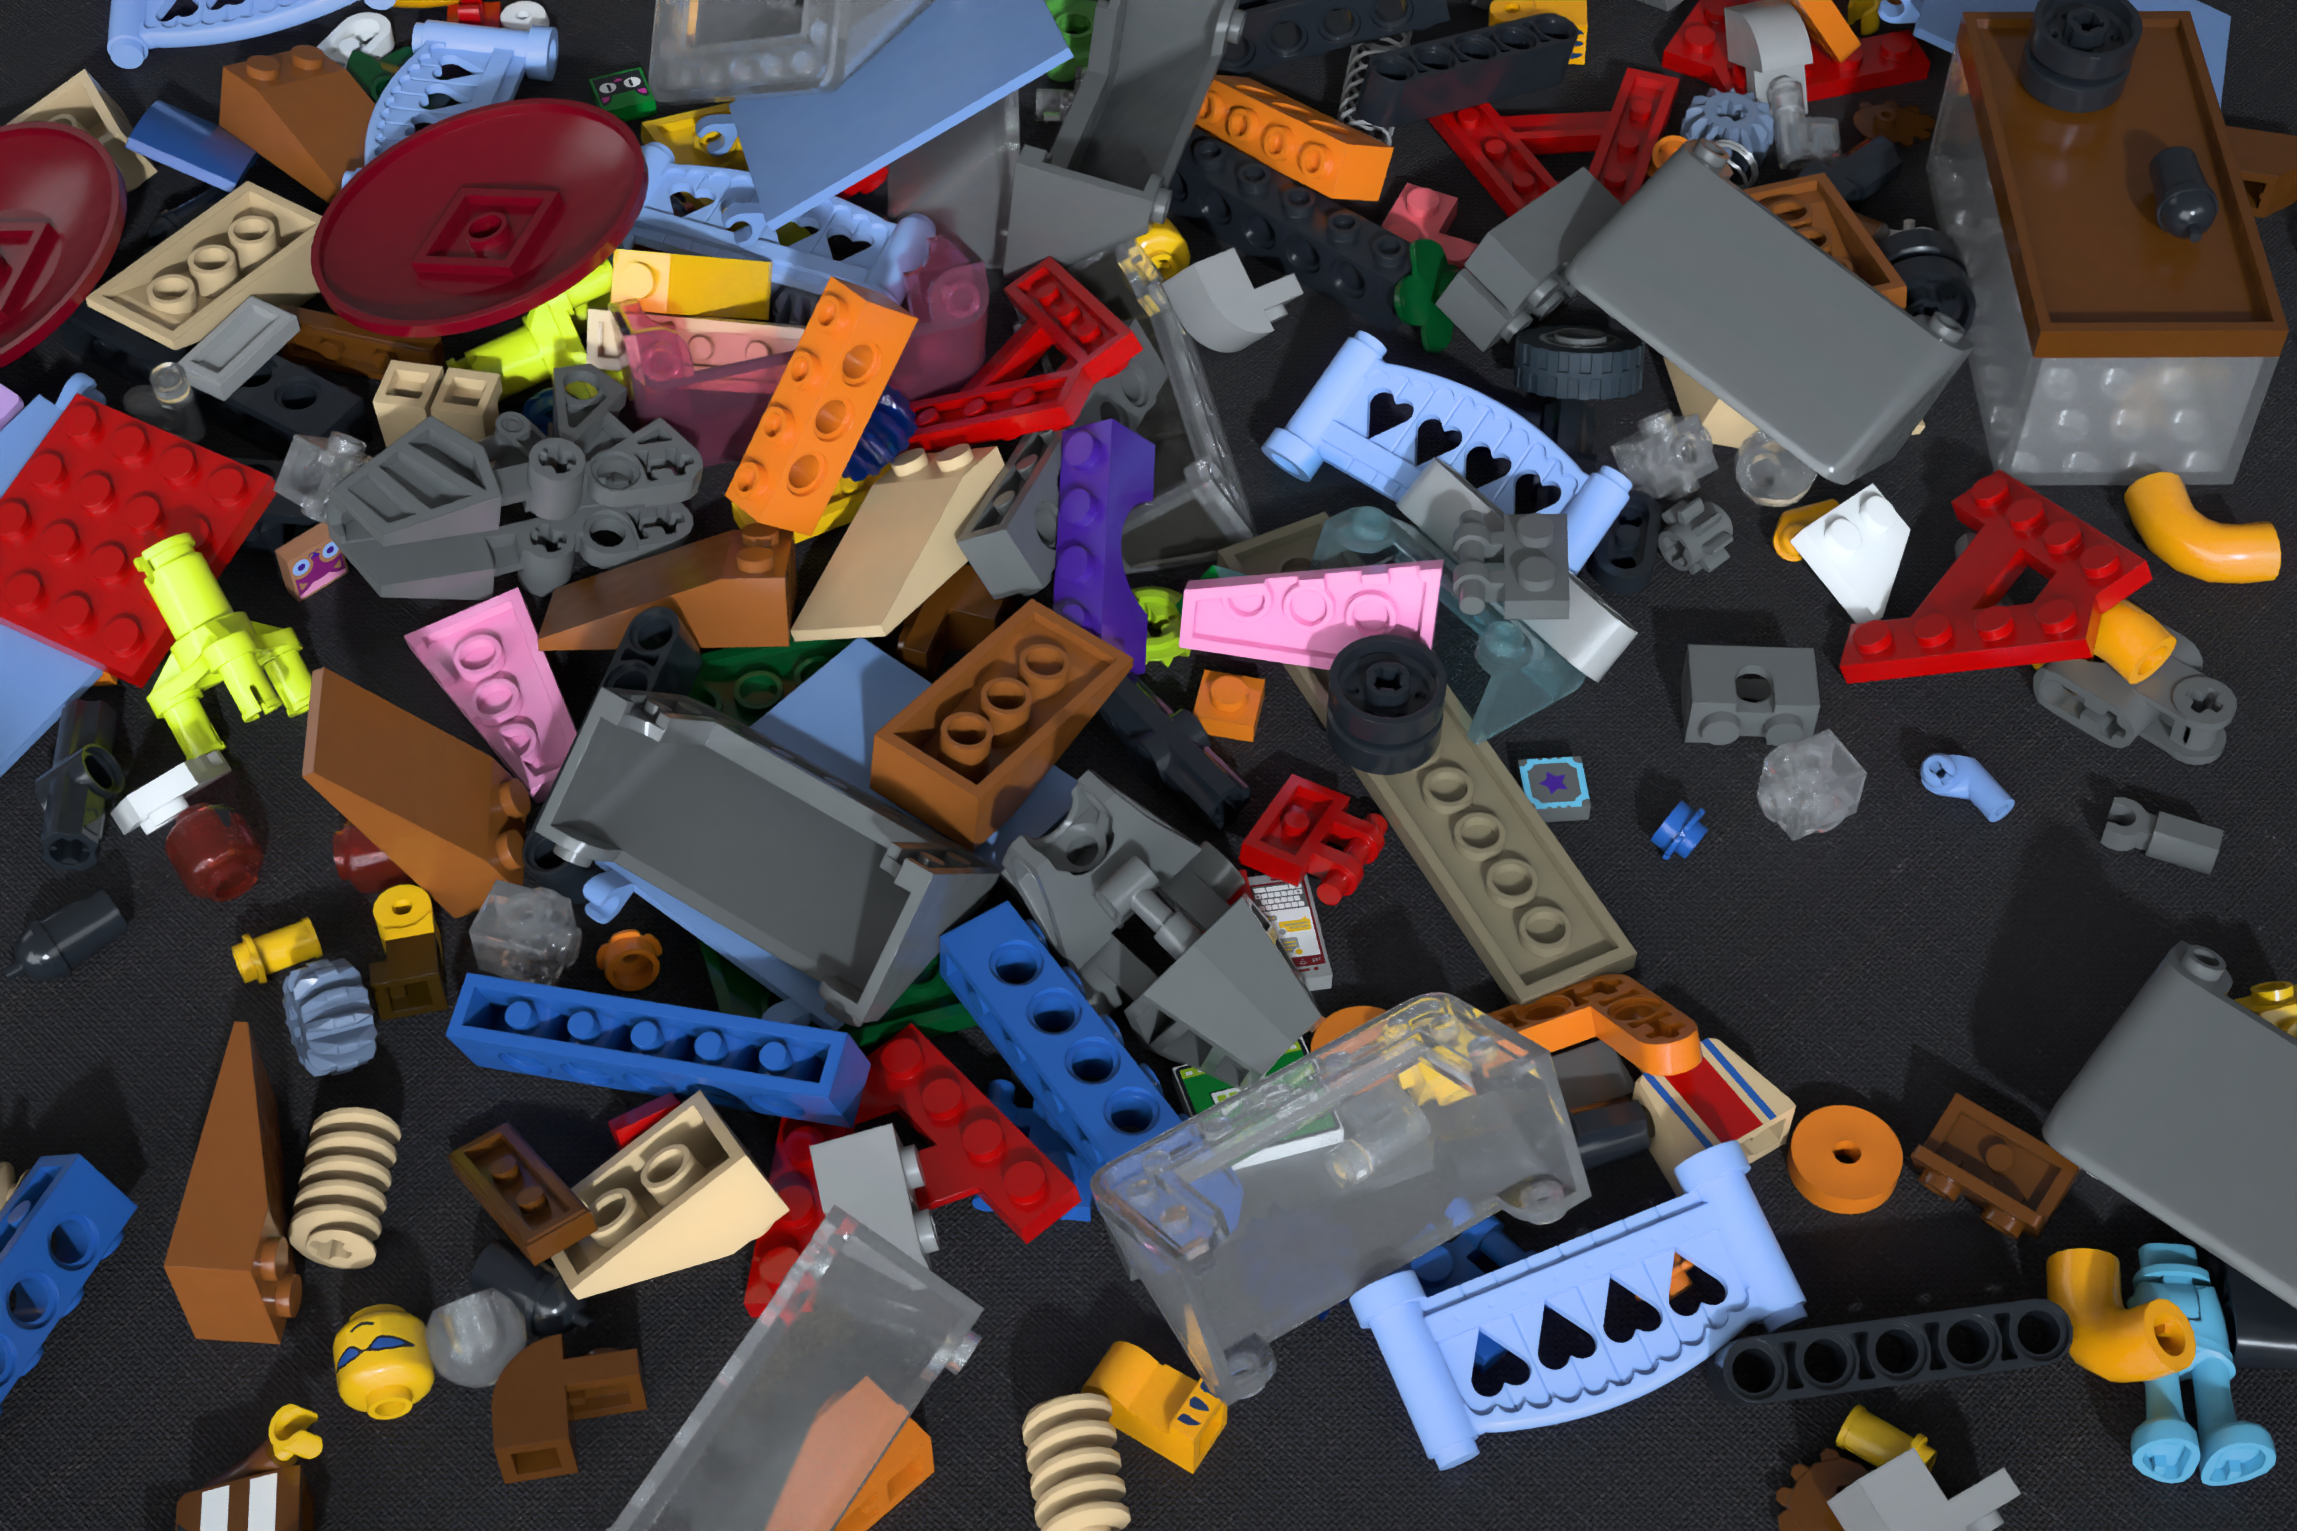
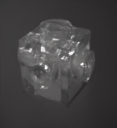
[1610,409,1719,500]
[273,431,373,524]
[1756,729,1867,841]
[469,879,582,986]

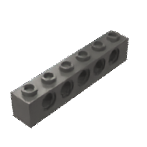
[956,318,1169,600]

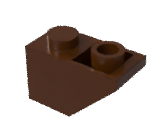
[2226,126,2297,218]

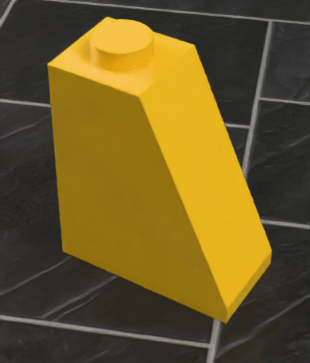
[610,249,773,320]

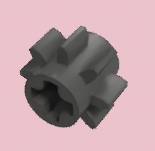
[1658,497,1733,575]

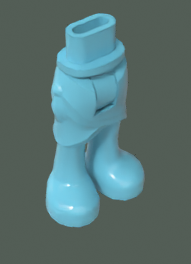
[2126,1243,2277,1486]

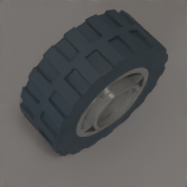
[1513,325,1645,400]

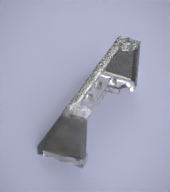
[1012,238,1259,575]

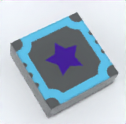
[1516,756,1591,822]

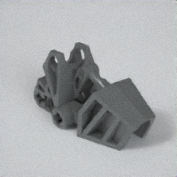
[326,363,703,600]
[1001,770,1326,1094]

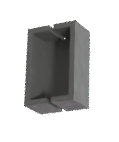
[1435,166,1623,352]

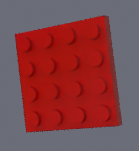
[0,393,280,689]

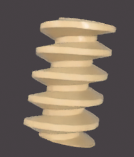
[287,1107,401,1269]
[1022,1393,1131,1531]

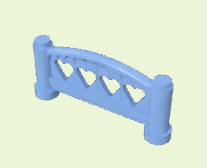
[107,0,396,69]
[341,19,559,189]
[607,142,936,305]
[1261,330,1633,576]
[1349,1140,1808,1471]

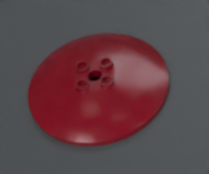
[310,98,649,338]
[0,121,127,369]

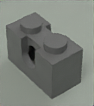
[1680,644,1820,747]

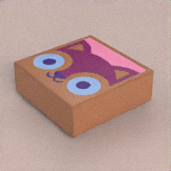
[275,520,349,603]

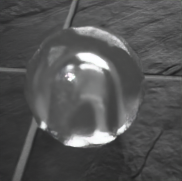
[1734,429,1817,507]
[425,1288,527,1389]

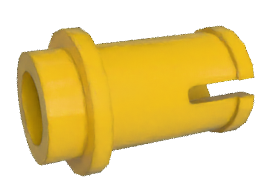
[231,917,323,985]
[1836,1404,1938,1472]

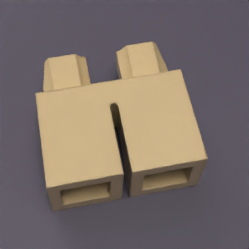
[372,360,503,470]

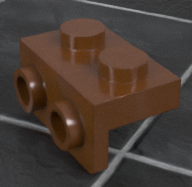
[1911,1093,2081,1240]

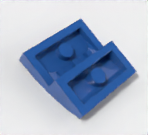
[125,100,260,193]

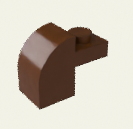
[897,565,1016,684]
[491,1334,648,1484]

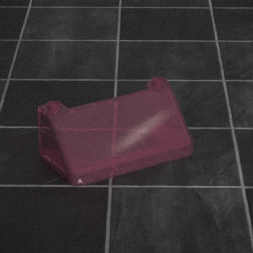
[607,232,989,474]

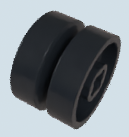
[2019,0,2143,113]
[1877,229,1977,336]
[1326,634,1447,775]

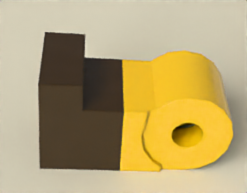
[369,884,448,1021]

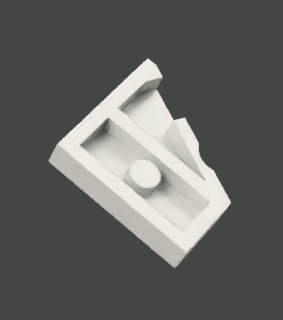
[1790,483,1911,624]
[110,749,232,835]

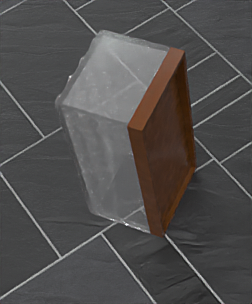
[1926,11,2289,485]

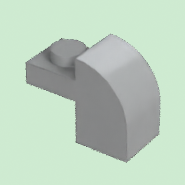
[1724,0,1813,120]
[1162,248,1304,353]
[1827,1447,2021,1531]

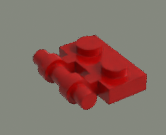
[1238,774,1388,906]

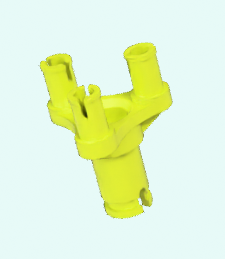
[445,259,661,402]
[133,533,312,761]

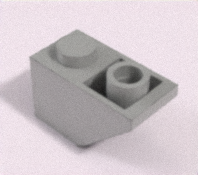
[809,1123,940,1282]

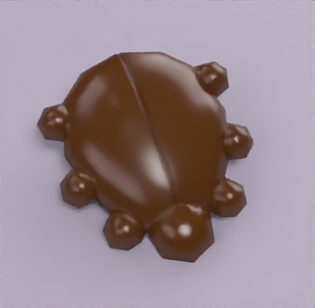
[1854,100,1935,148]
[1776,1448,1870,1531]

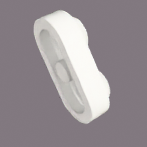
[317,12,395,69]

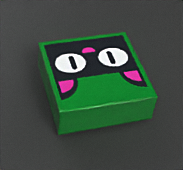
[589,67,657,122]

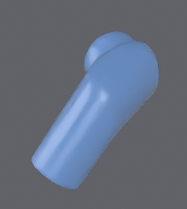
[1920,753,2015,822]

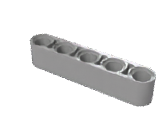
[1396,457,1638,682]

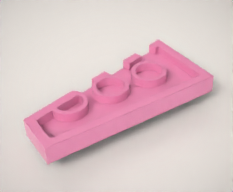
[1179,559,1444,670]
[404,587,577,804]

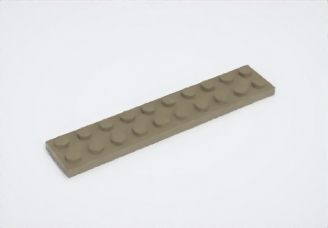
[1217,512,1637,1006]

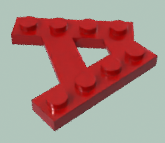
[1661,0,1931,102]
[1427,67,1680,217]
[868,256,1144,463]
[1839,469,2153,684]
[744,1023,1081,1318]

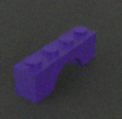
[1053,418,1155,675]

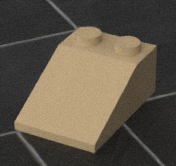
[551,1090,790,1300]

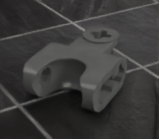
[2033,621,2237,765]

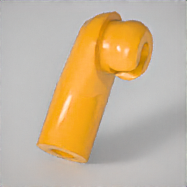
[1772,498,1839,562]

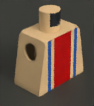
[1632,1038,1796,1197]

